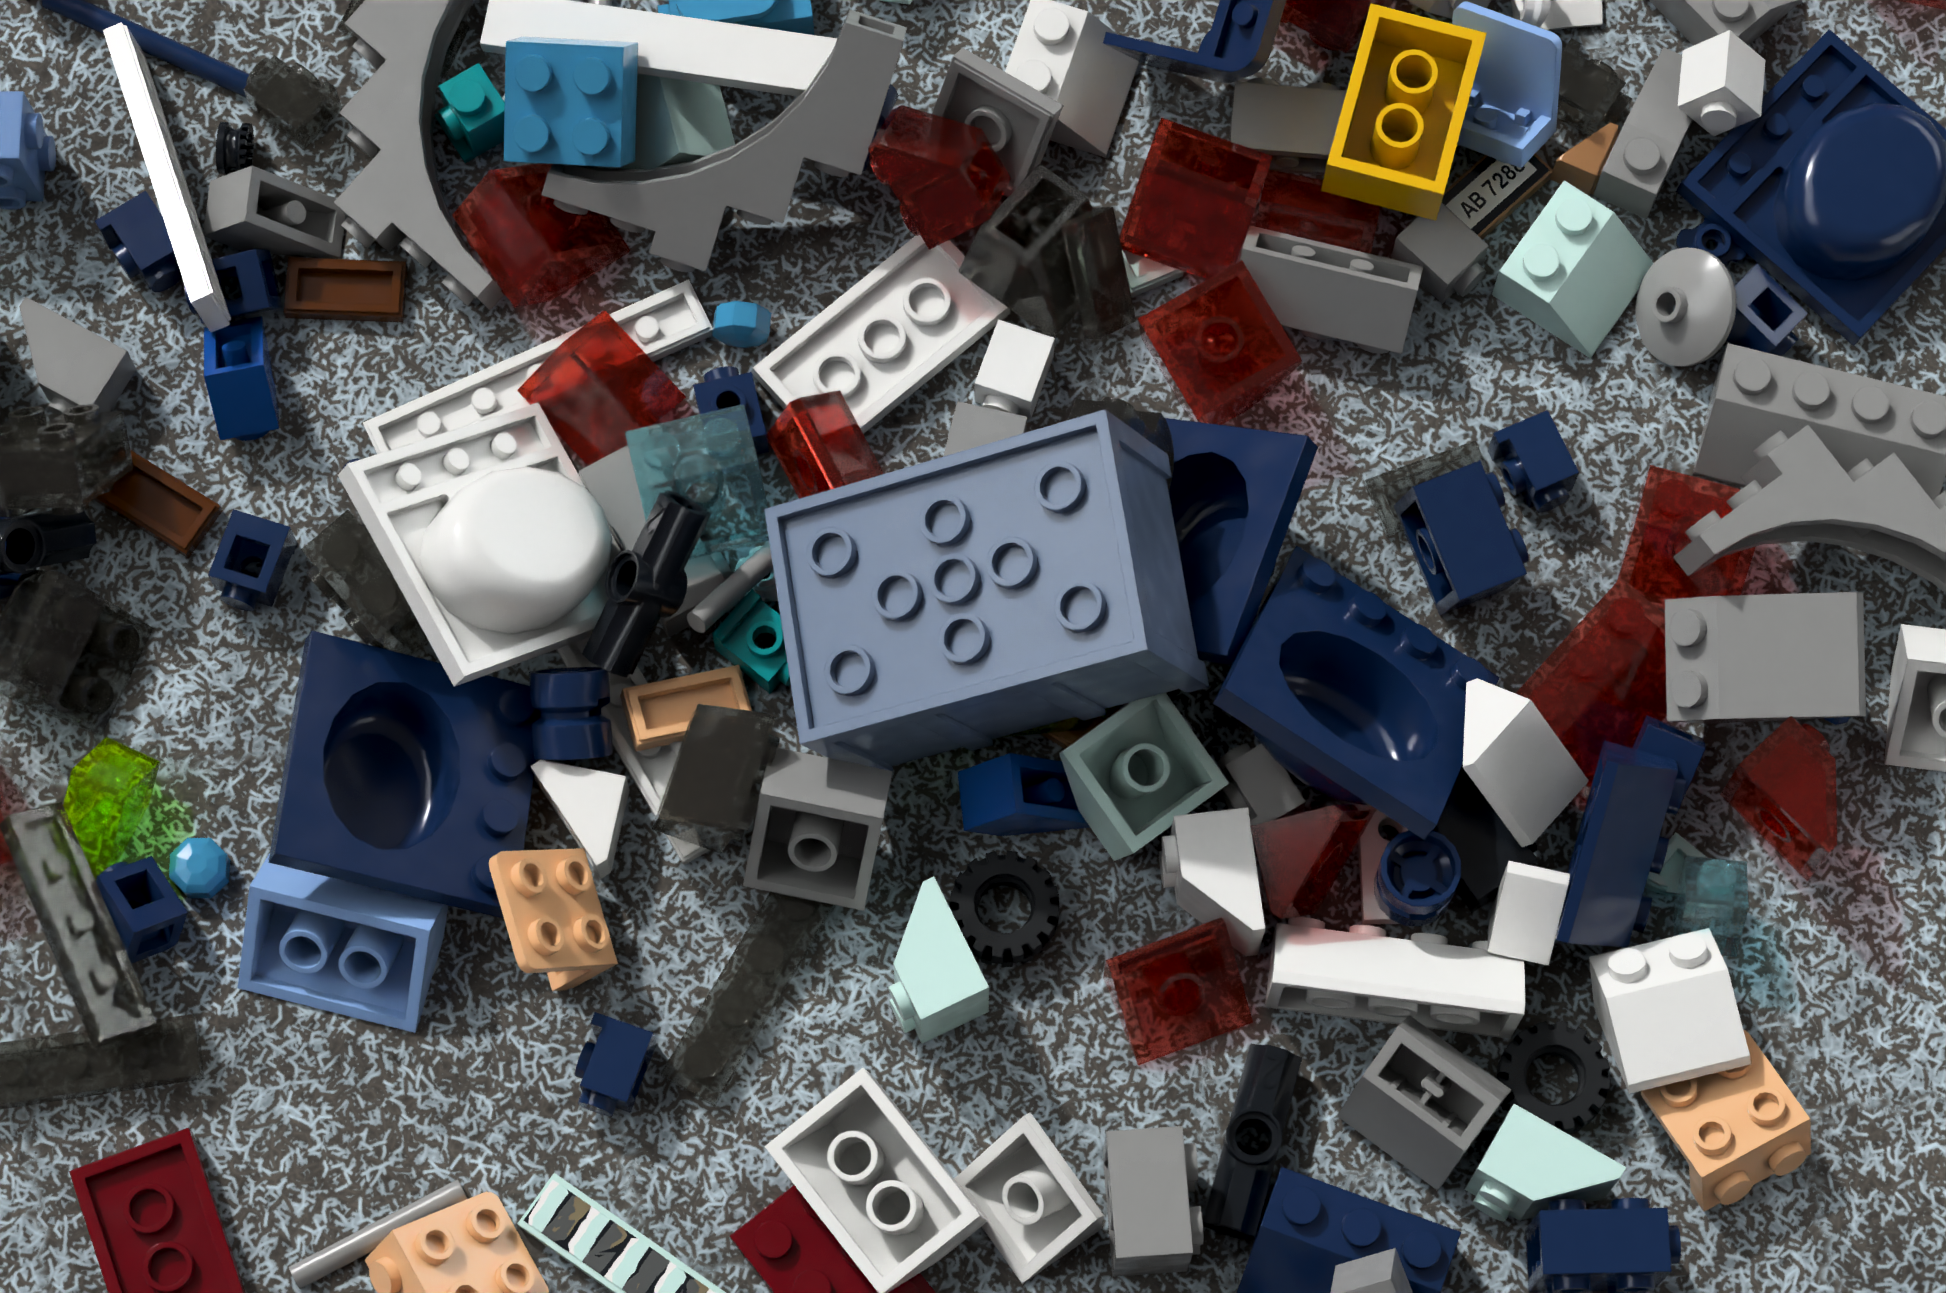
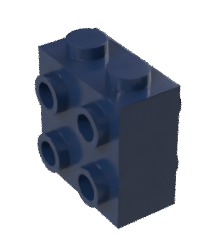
[1525,1198,1681,1293]

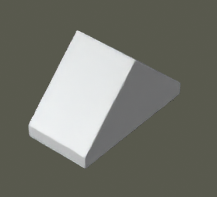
[531,760,630,879]
[1487,861,1570,966]

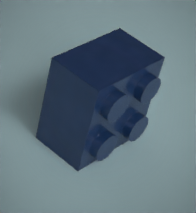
[1394,460,1529,616]

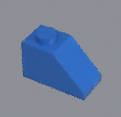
[204,316,279,441]
[958,753,1090,836]

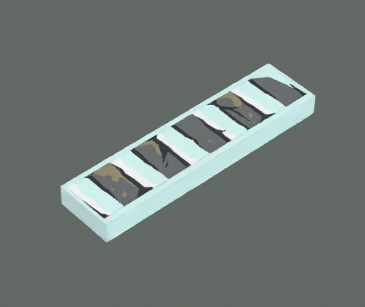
[517,1173,726,1293]

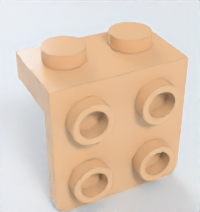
[489,848,618,991]
[1641,1030,1811,1212]
[365,1192,549,1293]

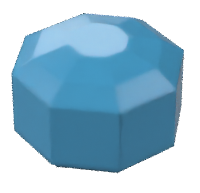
[712,301,771,348]
[169,838,230,898]

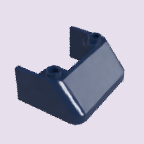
[1103,0,1286,83]

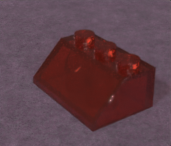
[1515,578,1667,803]

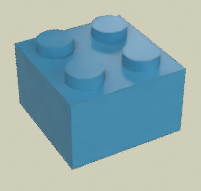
[503,37,638,168]

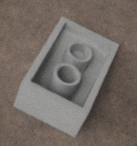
[1665,592,1866,724]

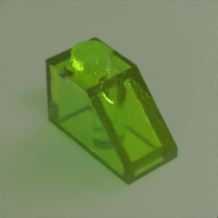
[47,737,160,888]

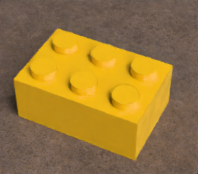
[1321,3,1487,221]

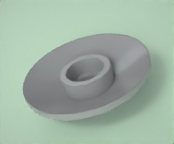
[1635,247,1736,367]

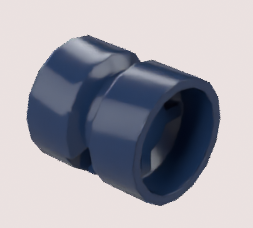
[529,667,613,760]
[1374,830,1461,926]

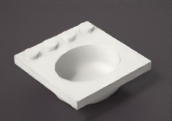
[338,403,621,687]

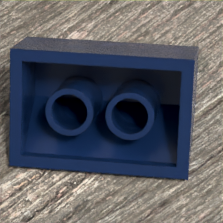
[1556,741,1686,947]
[1236,1167,1461,1293]

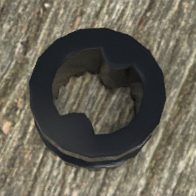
[216,122,254,174]

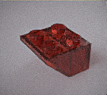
[868,105,1011,250]
[1116,118,1273,286]

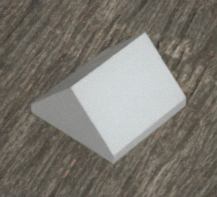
[1463,678,1589,847]
[954,1112,1104,1284]

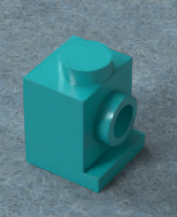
[434,63,505,163]
[712,589,791,694]

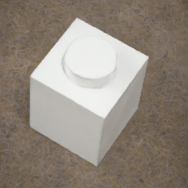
[1677,30,1766,136]
[974,319,1055,420]

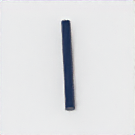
[42,0,259,99]

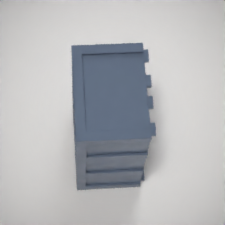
[764,409,1209,771]

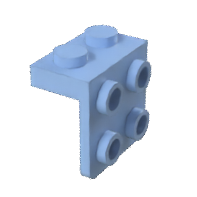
[1452,2,1562,168]

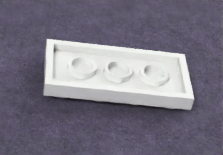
[753,222,1011,460]

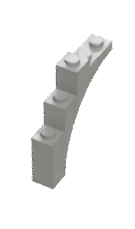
[334,0,506,310]
[541,9,907,272]
[1673,425,1946,593]

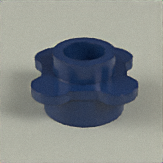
[1676,217,1746,267]

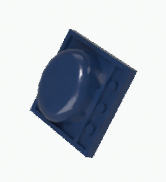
[1676,29,1946,346]
[1109,411,1318,665]
[1213,546,1500,839]
[268,630,541,919]

